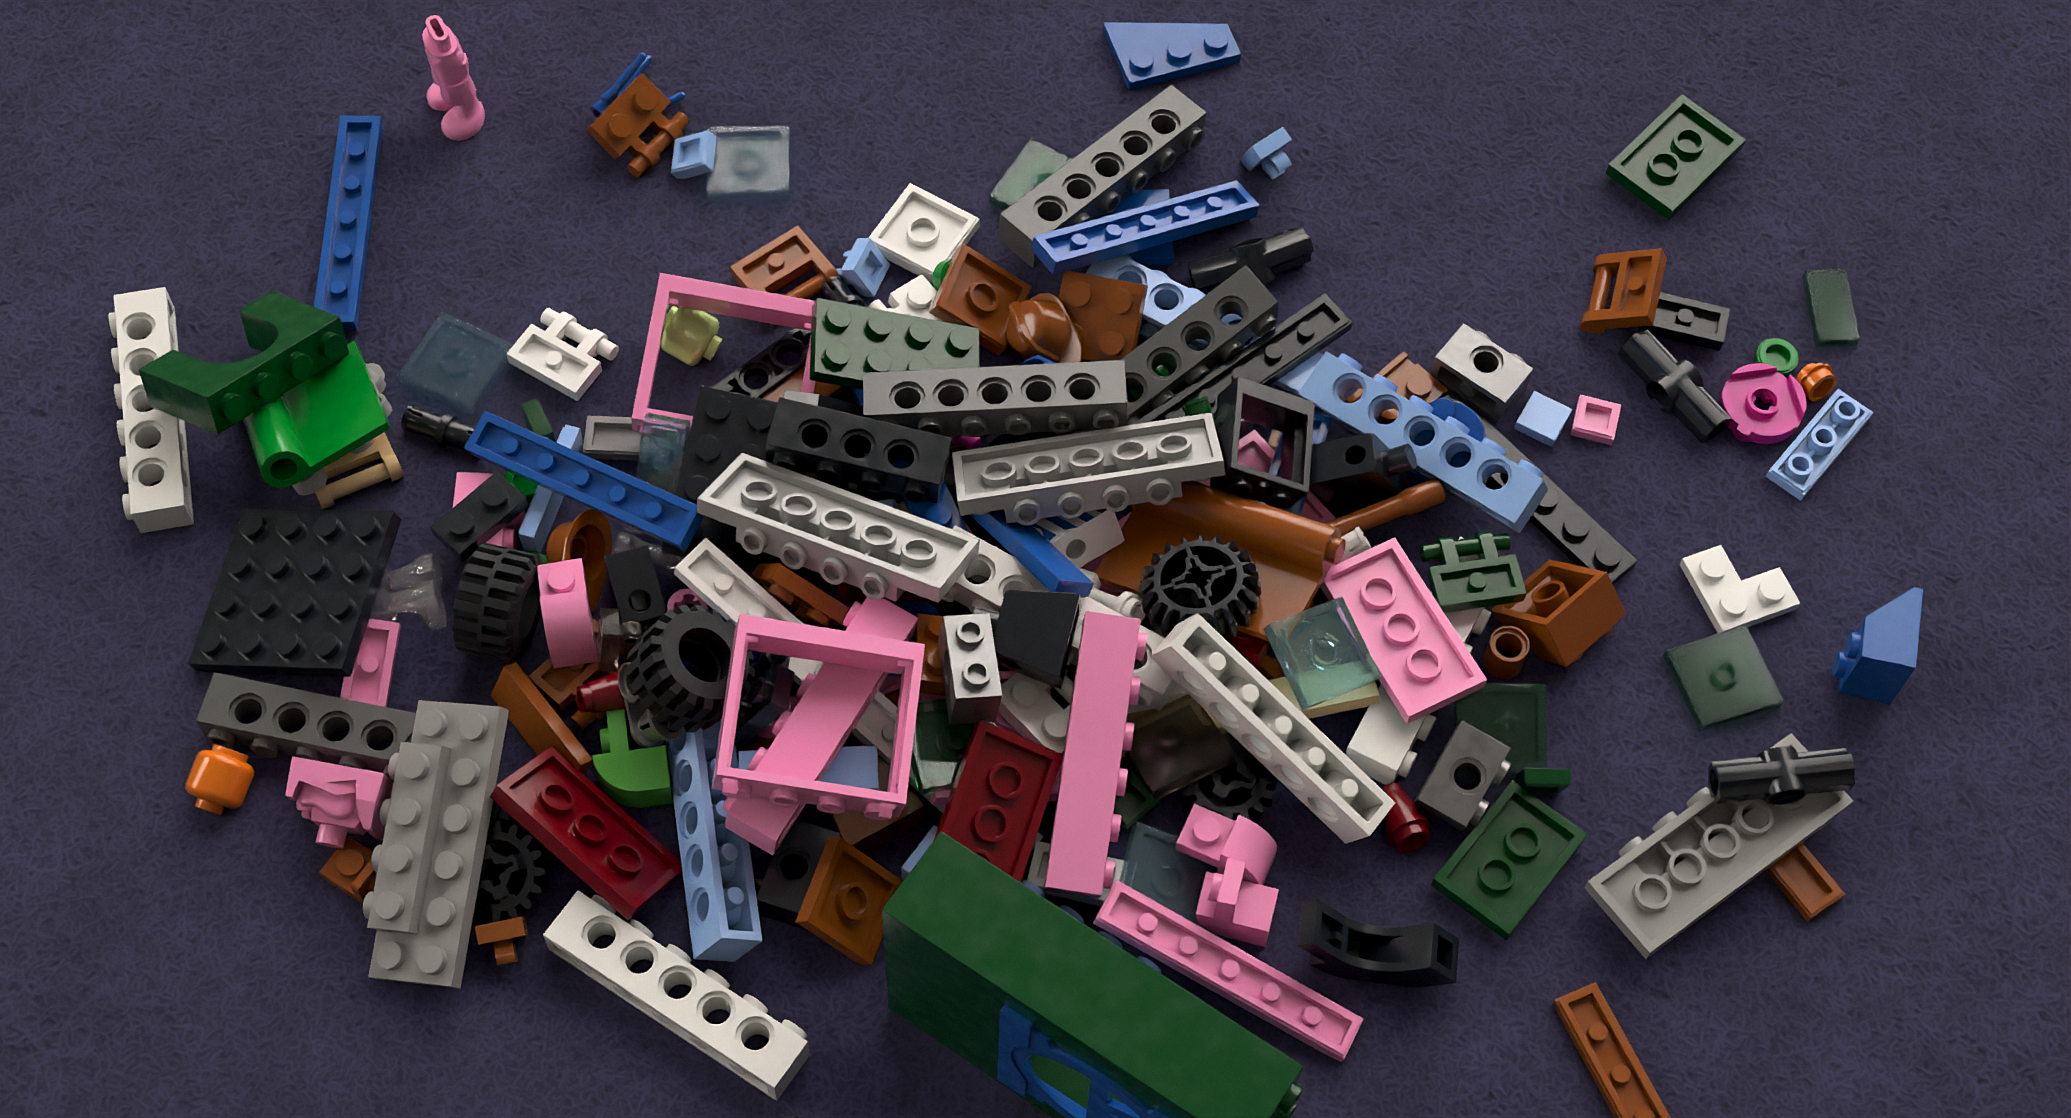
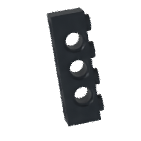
[766,397,952,503]

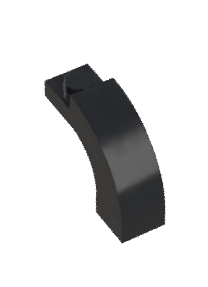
[1298,899,1459,987]

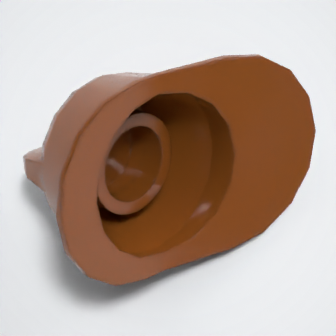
[1005,293,1082,363]
[546,510,612,613]

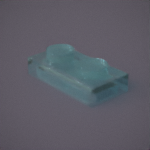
[636,413,690,494]

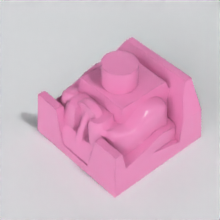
[285,756,393,849]

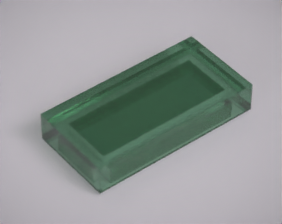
[1802,270,1860,347]

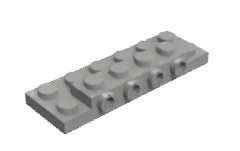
[952,413,1225,525]
[697,453,980,603]
[363,700,509,989]
[1584,733,1854,959]

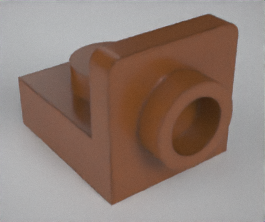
[319,836,377,903]

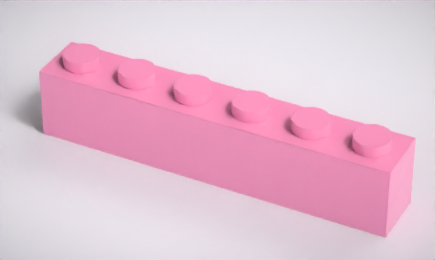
[723,597,918,855]
[1044,611,1147,898]

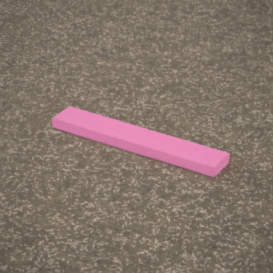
[1093,880,1363,1062]

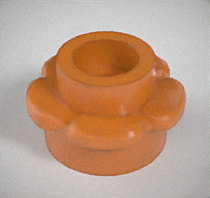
[1797,363,1836,402]

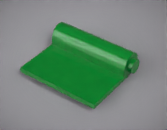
[243,341,391,488]

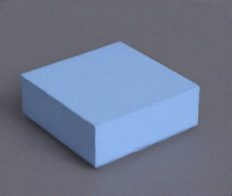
[671,130,717,179]
[1514,391,1572,447]

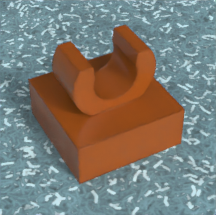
[475,917,528,965]

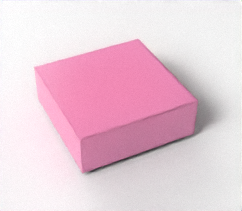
[1570,395,1621,445]

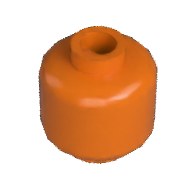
[185,744,255,815]

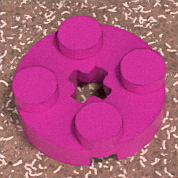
[1718,363,1807,444]

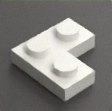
[1680,545,1800,637]

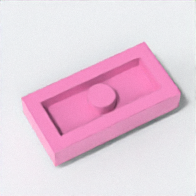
[340,619,401,707]

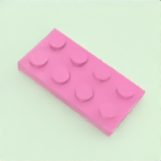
[1320,538,1487,724]

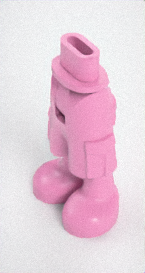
[422,15,485,141]

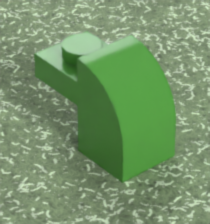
[592,709,674,808]

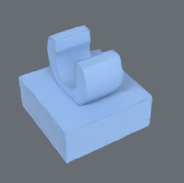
[1240,127,1292,180]
[836,238,890,297]

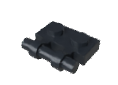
[734,652,795,748]

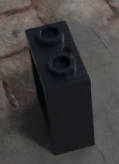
[1210,376,1315,510]

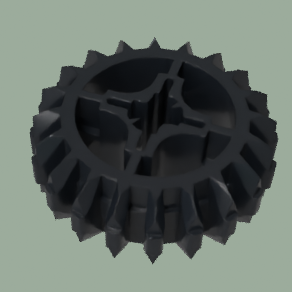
[1139,532,1262,638]

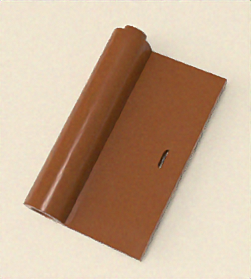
[1095,480,1346,647]

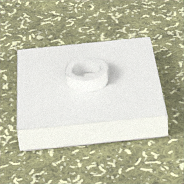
[869,183,980,283]

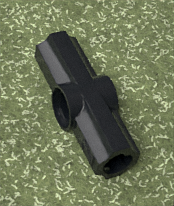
[1618,329,1732,443]
[1708,746,1855,805]

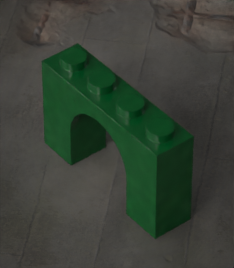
[138,291,349,435]

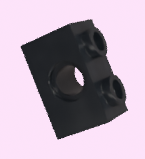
[754,819,841,930]

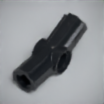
[1187,227,1314,295]

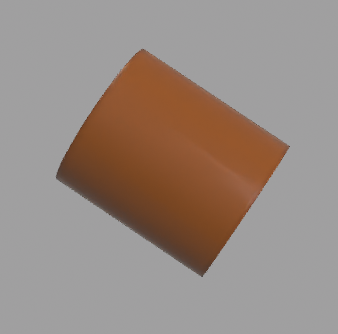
[1483,626,1530,679]

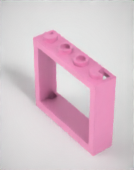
[632,273,816,445]
[711,614,925,821]

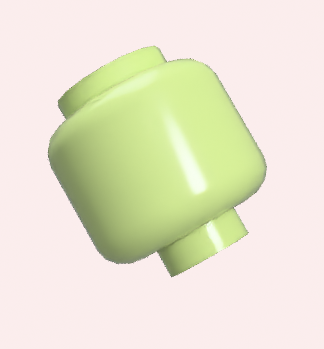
[661,306,723,366]

